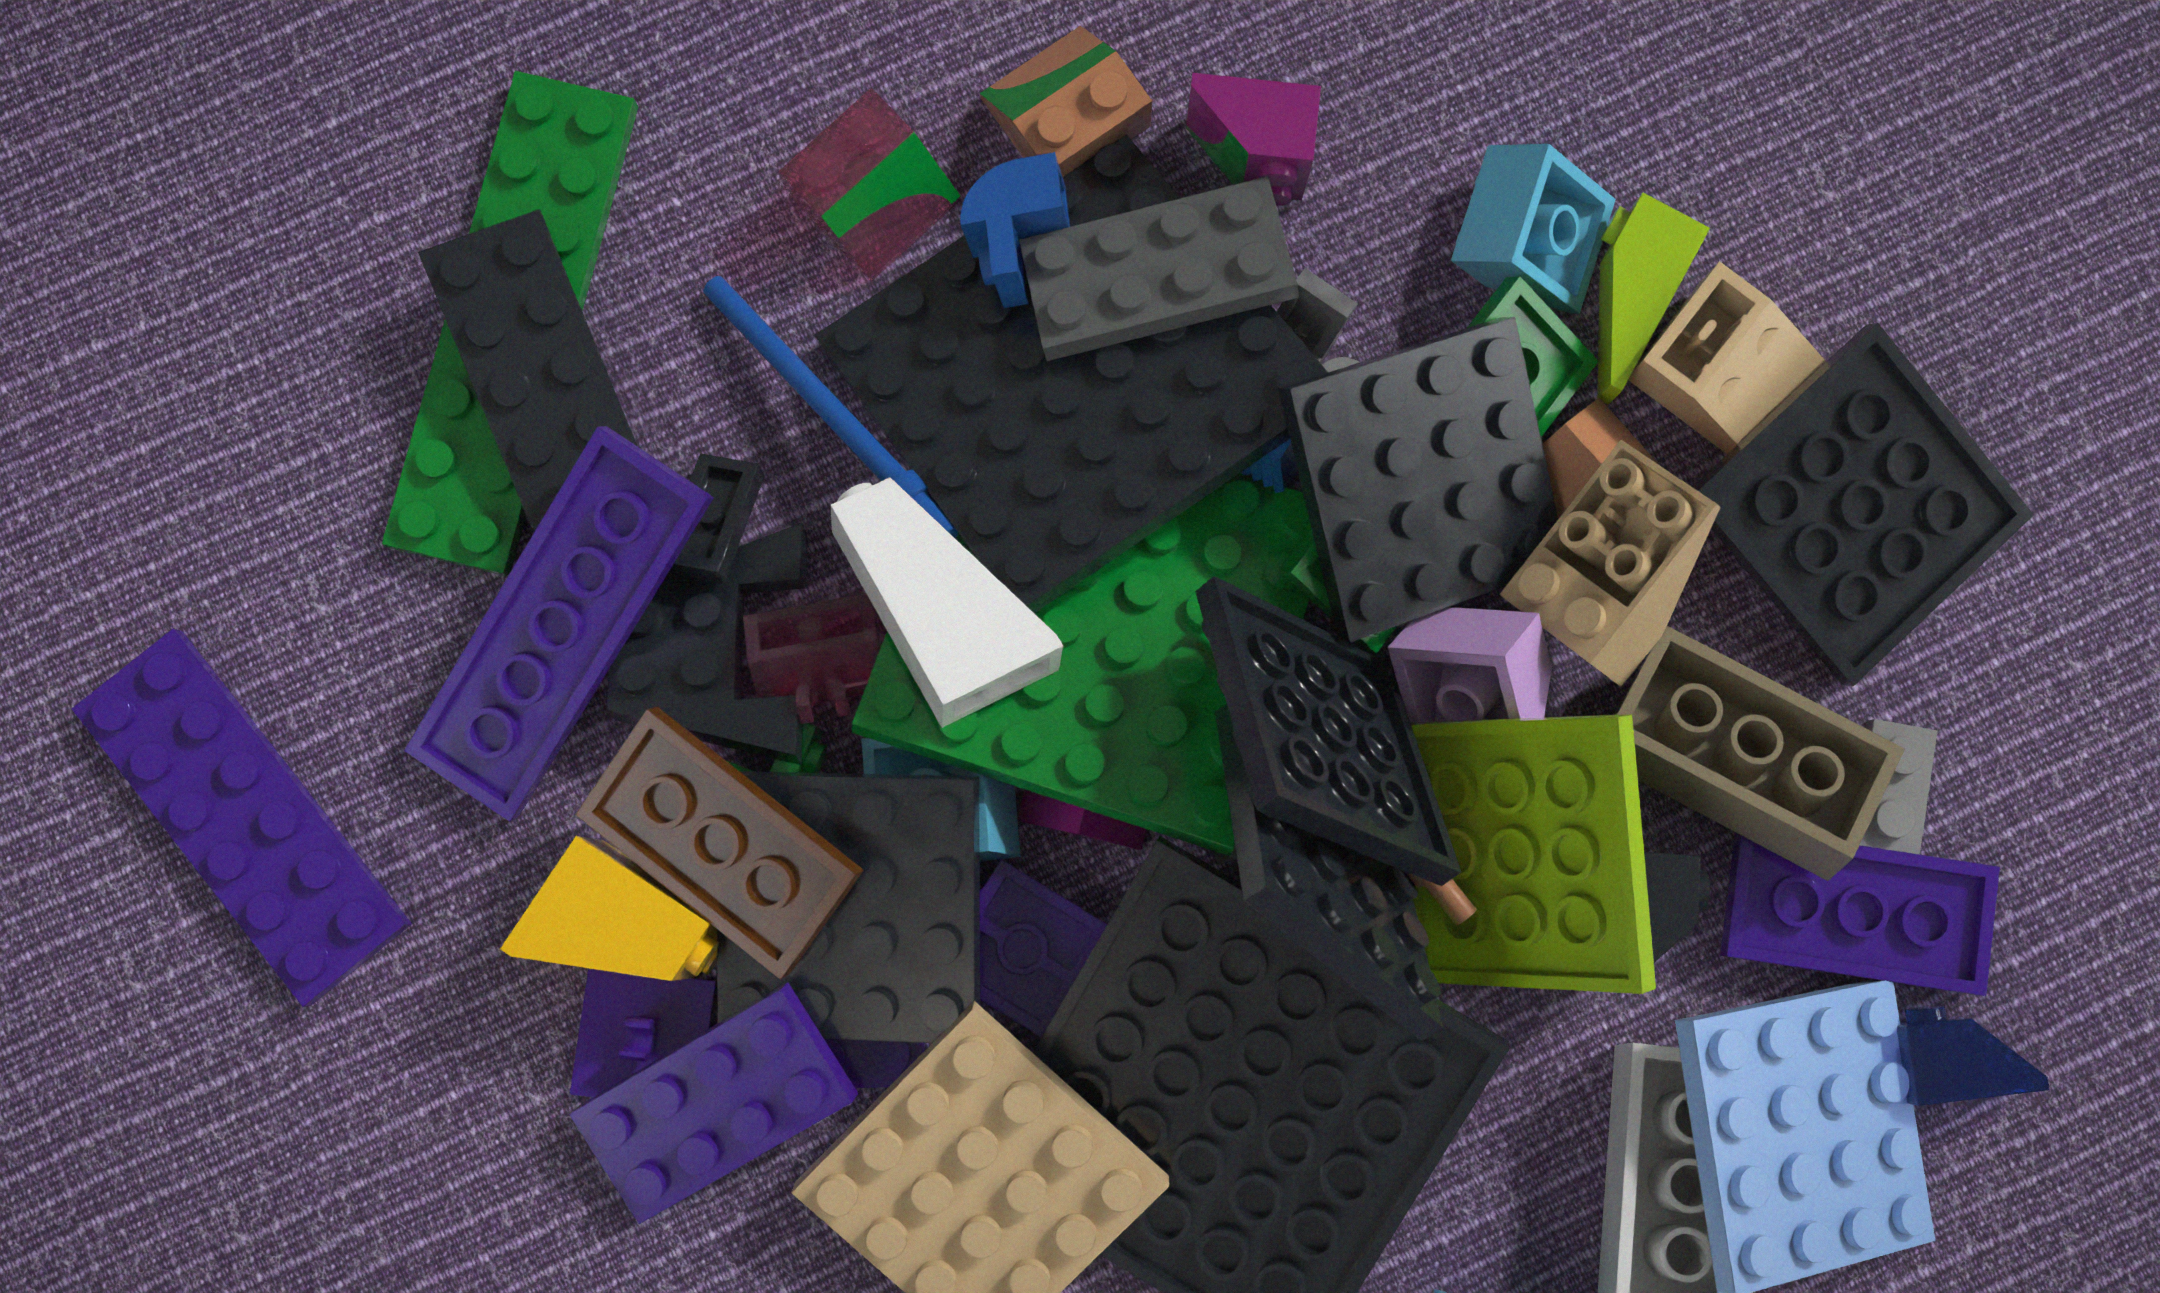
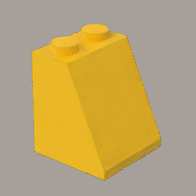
[500,836,719,981]

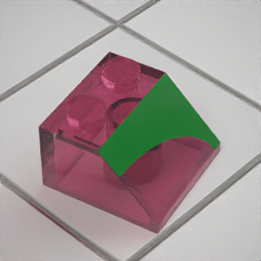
[778,88,961,282]

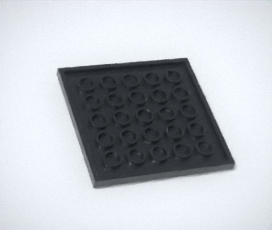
[814,135,1328,614]
[1033,836,1510,1293]

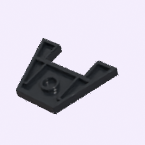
[607,523,807,765]

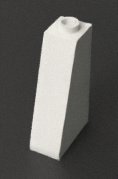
[831,477,1063,728]

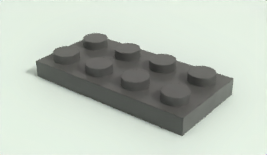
[1019,176,1299,361]

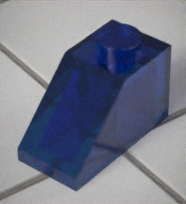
[1896,1005,2050,1106]

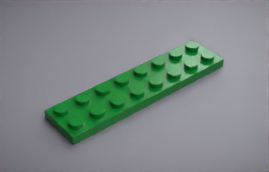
[382,71,639,577]

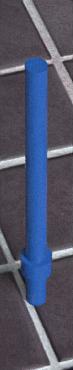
[703,276,958,538]

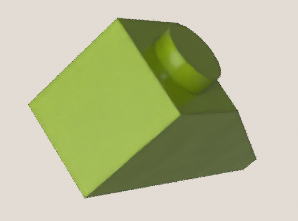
[1597,193,1710,405]

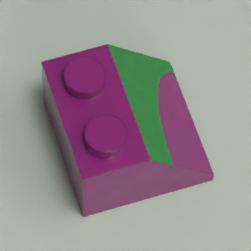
[1186,73,1321,206]

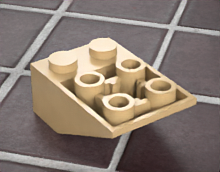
[1628,261,1826,454]
[1499,440,1720,687]

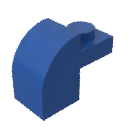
[960,152,1070,308]

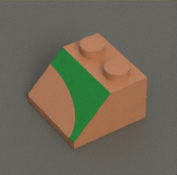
[980,26,1152,177]

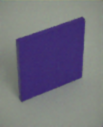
[570,968,717,1097]

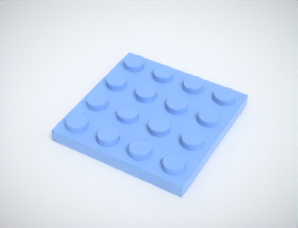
[1675,979,1935,1293]

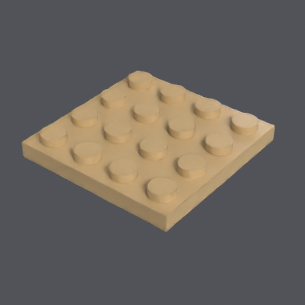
[791,1001,1169,1293]

